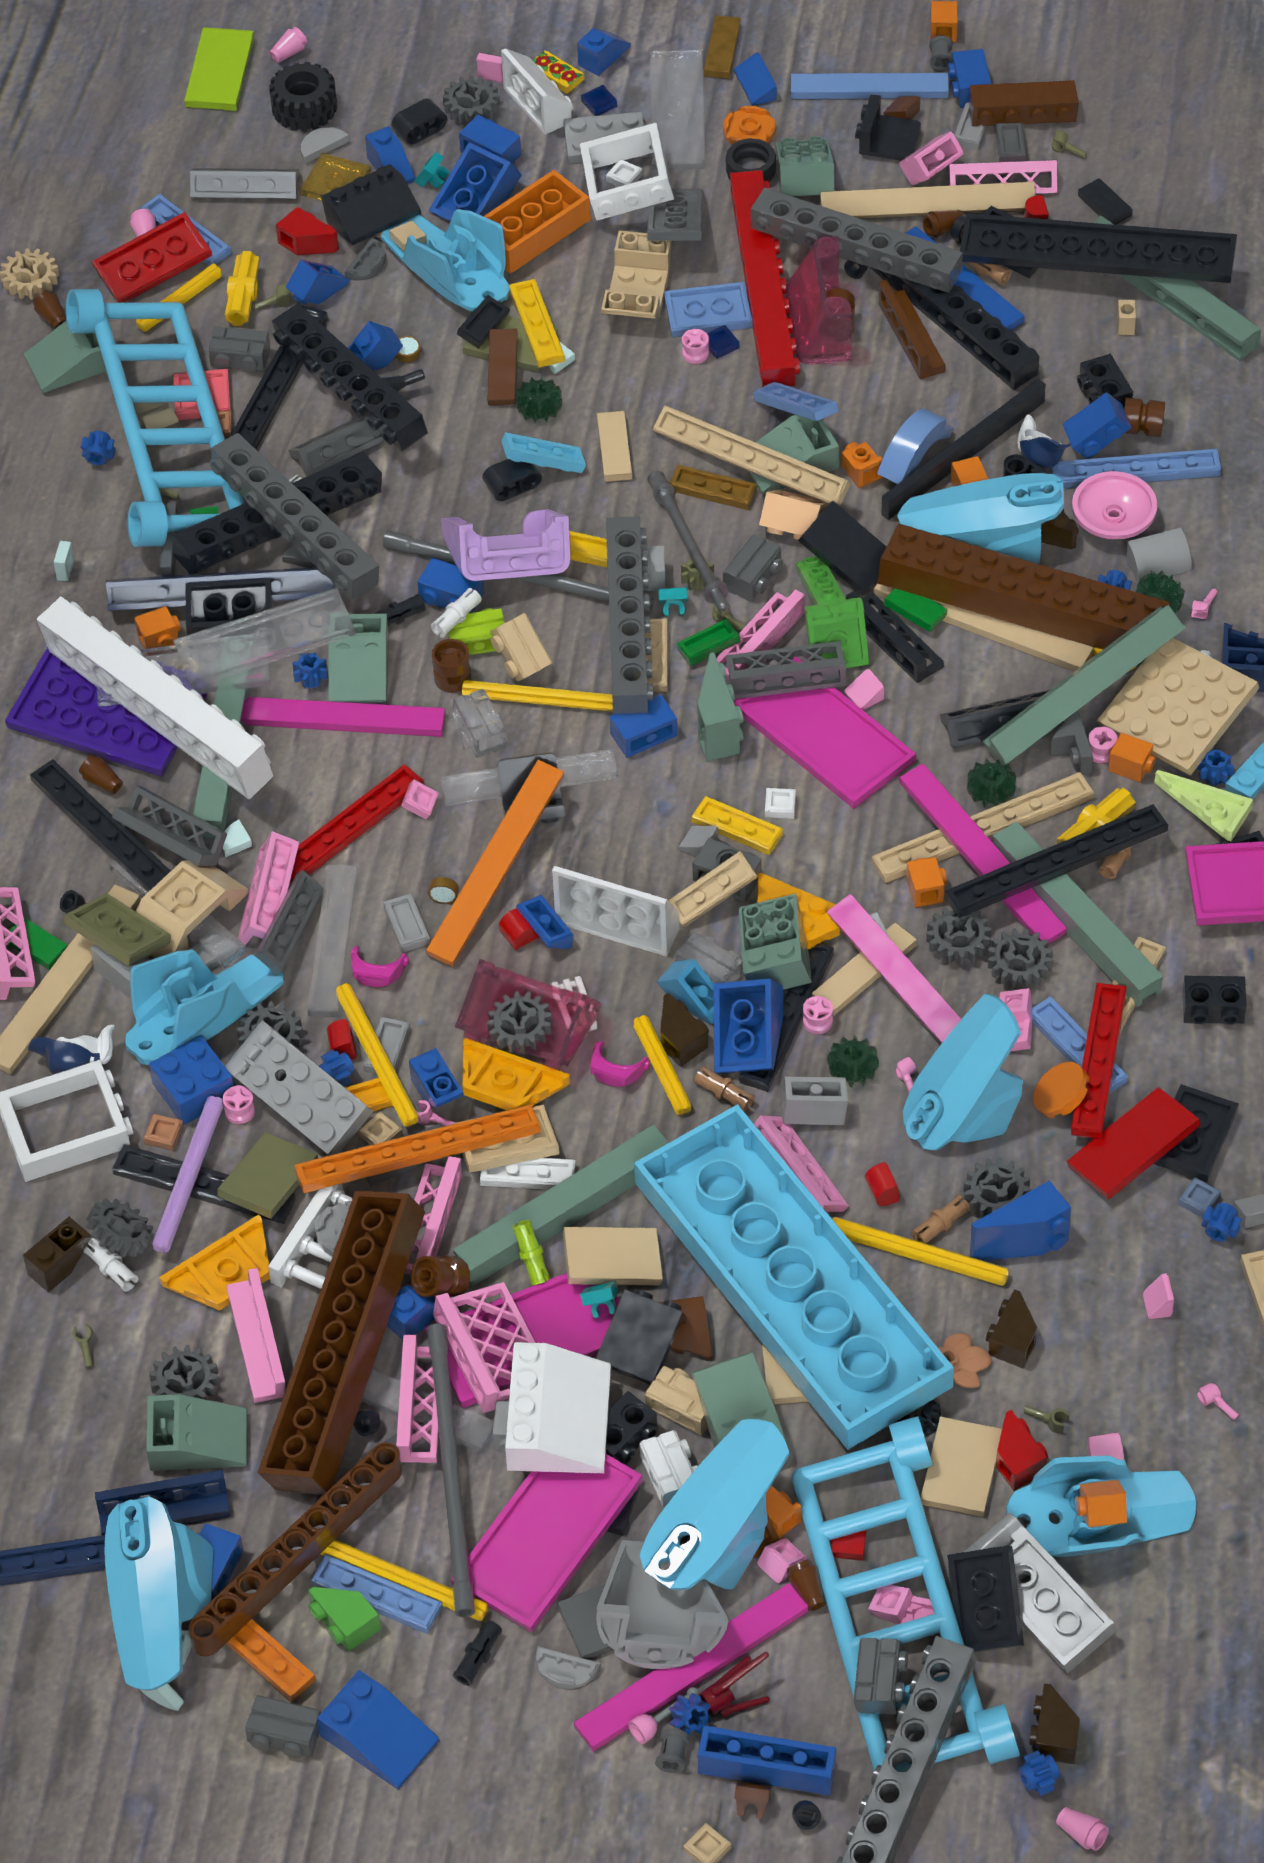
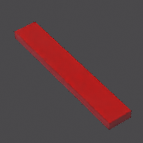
[290,764,425,884]
[1071,983,1127,1139]

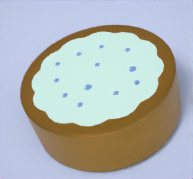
[395,336,421,363]
[428,877,459,904]

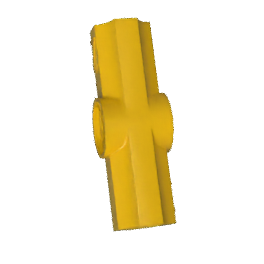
[225,251,260,327]
[1057,788,1136,844]

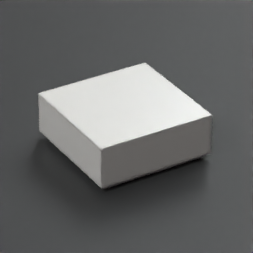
[606,160,643,187]
[765,788,796,819]

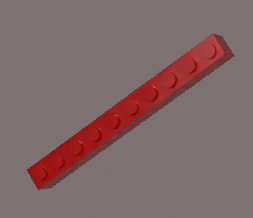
[730,170,800,387]

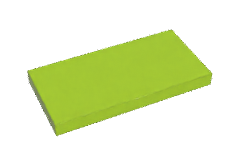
[184,27,255,111]

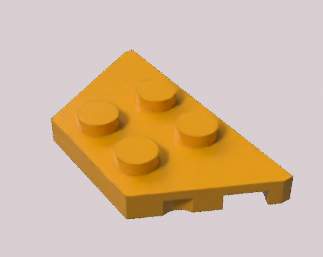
[757,872,840,949]
[463,1038,570,1110]
[159,1214,270,1311]

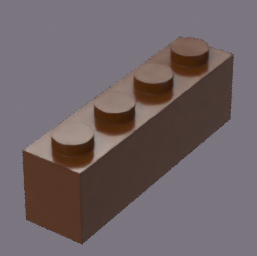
[968,80,1079,126]

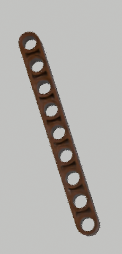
[188,1442,402,1657]

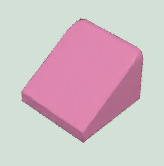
[844,669,884,710]
[1143,1273,1174,1319]
[1087,1433,1124,1460]
[757,1538,808,1584]

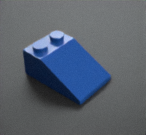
[429,142,522,222]
[714,978,784,1074]
[970,1180,1071,1261]
[317,1670,440,1790]

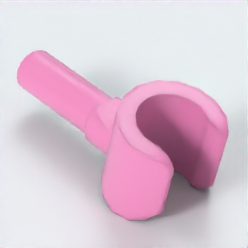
[1191,588,1218,619]
[896,1057,917,1092]
[416,1100,455,1126]
[1197,1383,1239,1420]

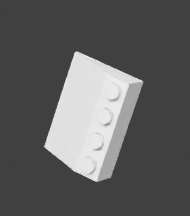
[552,866,680,957]
[505,1342,611,1473]

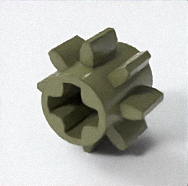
[681,556,714,591]

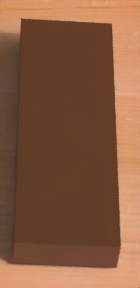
[487,328,518,405]

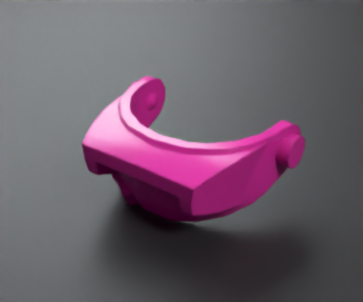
[351,946,409,987]
[591,1041,651,1087]

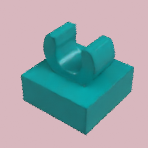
[414,151,450,189]
[658,587,688,617]
[580,1281,619,1318]

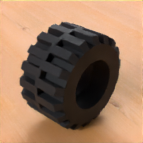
[269,62,337,131]

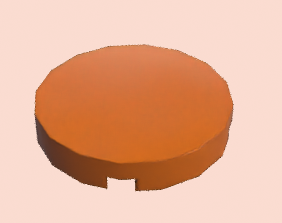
[723,106,776,145]
[1033,1062,1089,1119]

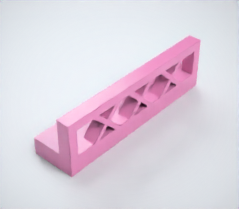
[948,160,1057,194]
[717,589,805,680]
[237,831,299,947]
[0,887,35,1000]
[754,1115,849,1212]
[405,1156,462,1274]
[227,1268,285,1403]
[396,1335,439,1463]

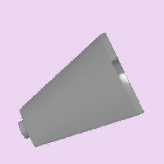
[596,1540,729,1669]

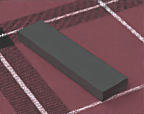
[254,870,324,974]

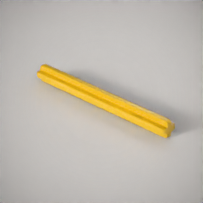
[462,680,613,712]
[336,983,419,1127]
[832,1217,1009,1286]
[320,1540,488,1621]

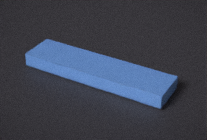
[140,194,232,266]
[753,382,839,421]
[1032,996,1128,1094]
[311,1554,443,1634]

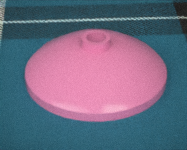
[1072,471,1157,539]

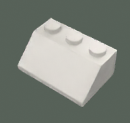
[501,48,573,135]

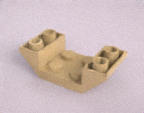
[601,231,672,319]
[136,860,249,958]

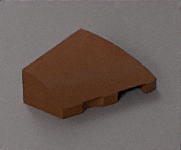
[659,1296,713,1361]

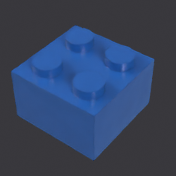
[149,1035,234,1126]

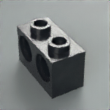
[1077,353,1133,409]
[1182,975,1247,1025]
[605,1391,658,1464]

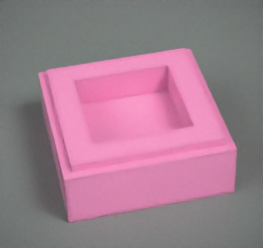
[476,53,503,83]
[401,779,439,820]

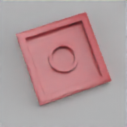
[173,369,231,420]

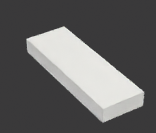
[480,1158,576,1190]

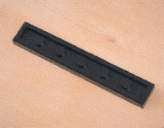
[740,943,834,1092]
[112,1144,296,1224]

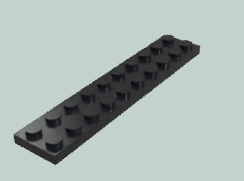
[960,213,1237,283]

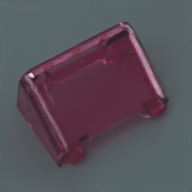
[786,236,852,365]
[455,959,602,1071]

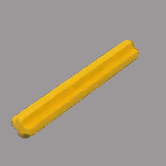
[136,264,222,332]
[633,1015,691,1116]

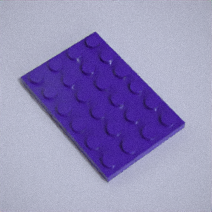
[5,647,211,777]

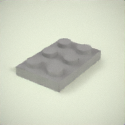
[563,112,647,164]

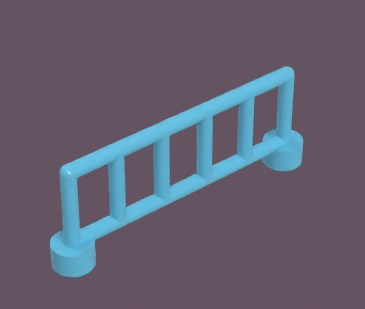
[66,289,245,547]
[792,1416,1020,1772]

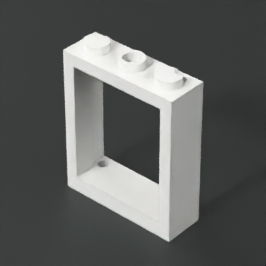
[580,123,674,221]
[0,1060,133,1182]

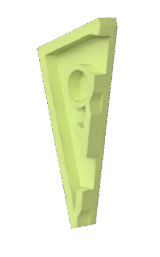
[1154,770,1253,841]

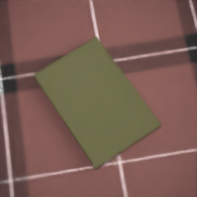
[463,316,558,373]
[64,893,171,966]
[218,1132,318,1219]

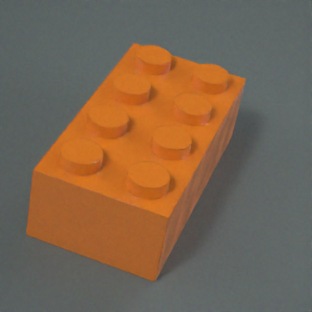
[483,170,591,274]

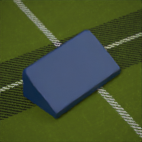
[734,52,777,106]
[516,895,574,949]

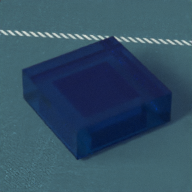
[581,85,617,116]
[707,325,740,359]

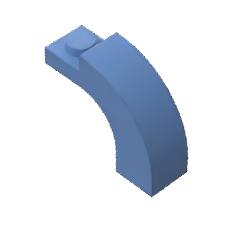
[877,408,954,484]

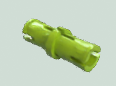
[512,1219,550,1285]

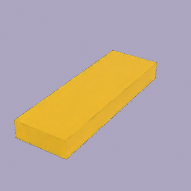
[691,796,783,855]

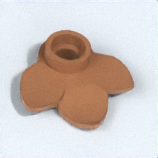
[938,1333,993,1388]

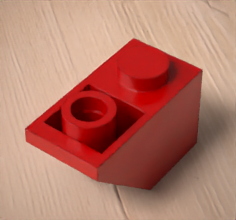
[276,206,339,256]
[996,1410,1048,1491]

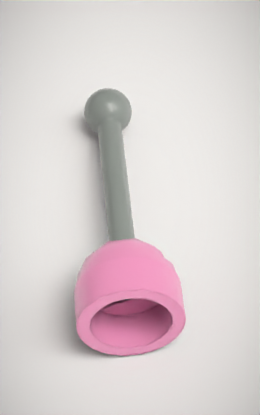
[628,1687,700,1744]

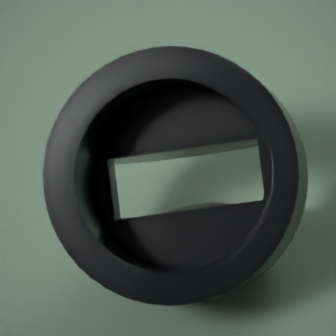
[844,260,868,279]
[60,890,86,913]
[353,1409,381,1436]
[792,1800,821,1830]

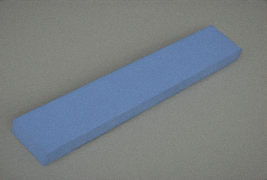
[791,73,949,99]
[1050,449,1221,489]

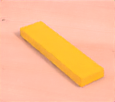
[509,279,565,368]

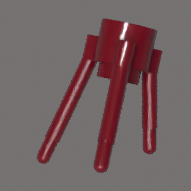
[700,1652,770,1718]

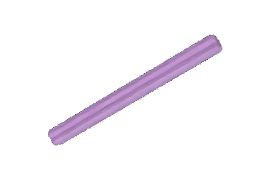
[153,1096,224,1253]

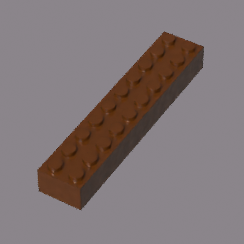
[877,523,1170,662]
[258,1190,425,1495]

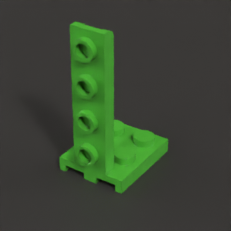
[796,556,869,668]

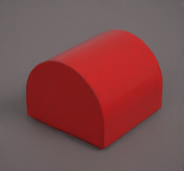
[1024,195,1049,219]
[499,908,539,950]
[327,1018,357,1060]
[865,1162,900,1206]

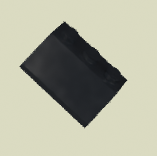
[321,164,421,245]
[185,578,275,649]

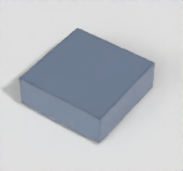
[1178,1177,1222,1217]

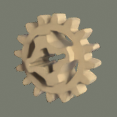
[0,248,59,300]

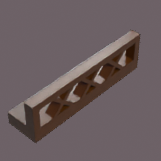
[879,280,945,379]

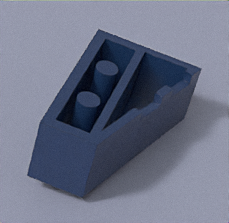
[1221,623,1264,692]

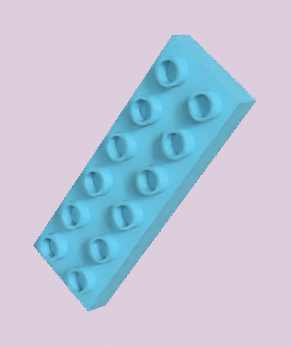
[634,1104,954,1450]

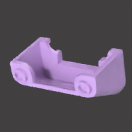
[441,509,570,581]

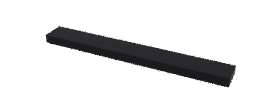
[230,305,328,449]
[881,379,1046,520]
[30,759,171,892]
[944,804,1168,918]

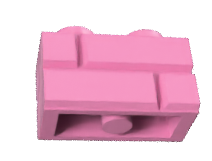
[899,131,964,185]

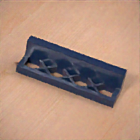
[94,1470,231,1535]

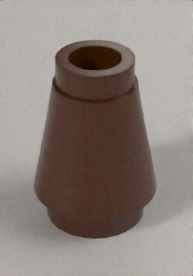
[922,209,963,238]
[33,291,67,329]
[79,755,123,795]
[788,1560,826,1611]

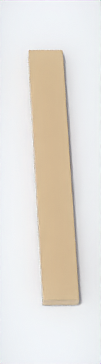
[820,182,1035,219]
[652,405,851,506]
[874,584,1093,671]
[871,772,1094,884]
[0,884,141,1075]

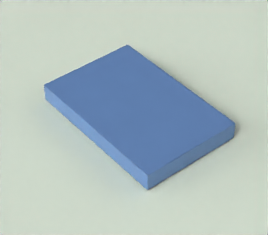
[664,282,752,337]

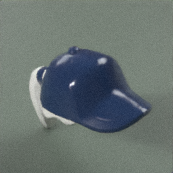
[1017,414,1071,469]
[28,1025,115,1075]

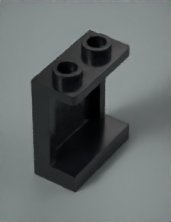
[596,1289,687,1385]

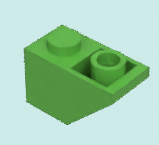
[308,1587,381,1652]

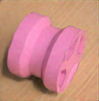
[682,329,709,364]
[1088,727,1117,764]
[803,996,833,1034]
[223,1085,255,1124]

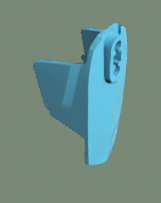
[381,209,509,312]
[897,473,1064,564]
[125,949,284,1065]
[903,994,1023,1150]
[639,1419,790,1590]
[1006,1456,1196,1557]
[104,1496,213,1691]

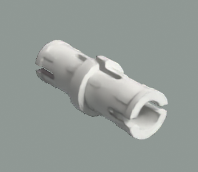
[431,588,481,638]
[84,1238,138,1291]

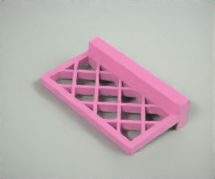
[433,1282,536,1413]

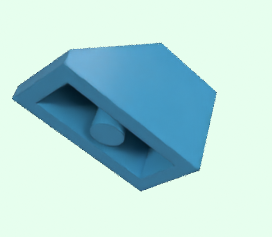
[657,959,714,1024]

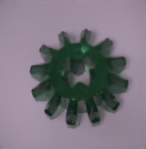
[516,376,562,423]
[1136,570,1185,614]
[967,758,1016,807]
[827,1035,879,1088]

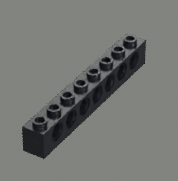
[870,267,1040,390]
[272,303,428,451]
[172,452,382,575]

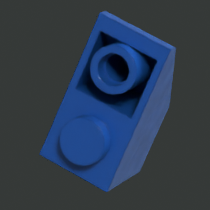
[348,321,403,371]
[409,1048,464,1108]

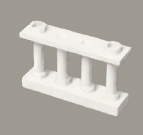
[268,1184,353,1289]

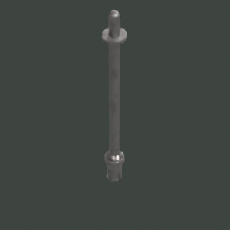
[647,470,729,612]

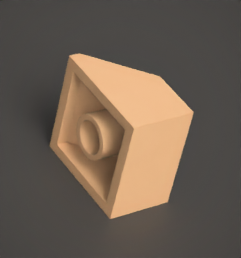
[759,489,828,540]

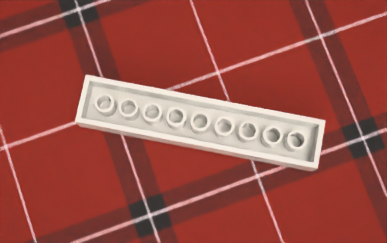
[37,597,273,799]

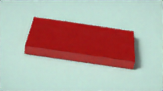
[92,212,213,303]
[1067,1087,1201,1200]

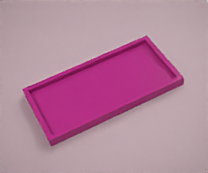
[734,657,916,809]
[1185,841,1264,926]
[425,1273,620,1409]
[451,1453,643,1633]

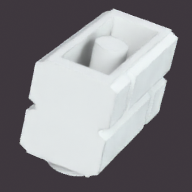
[640,1430,698,1509]

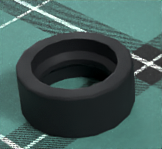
[726,138,776,182]

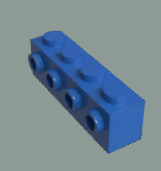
[697,1726,836,1796]

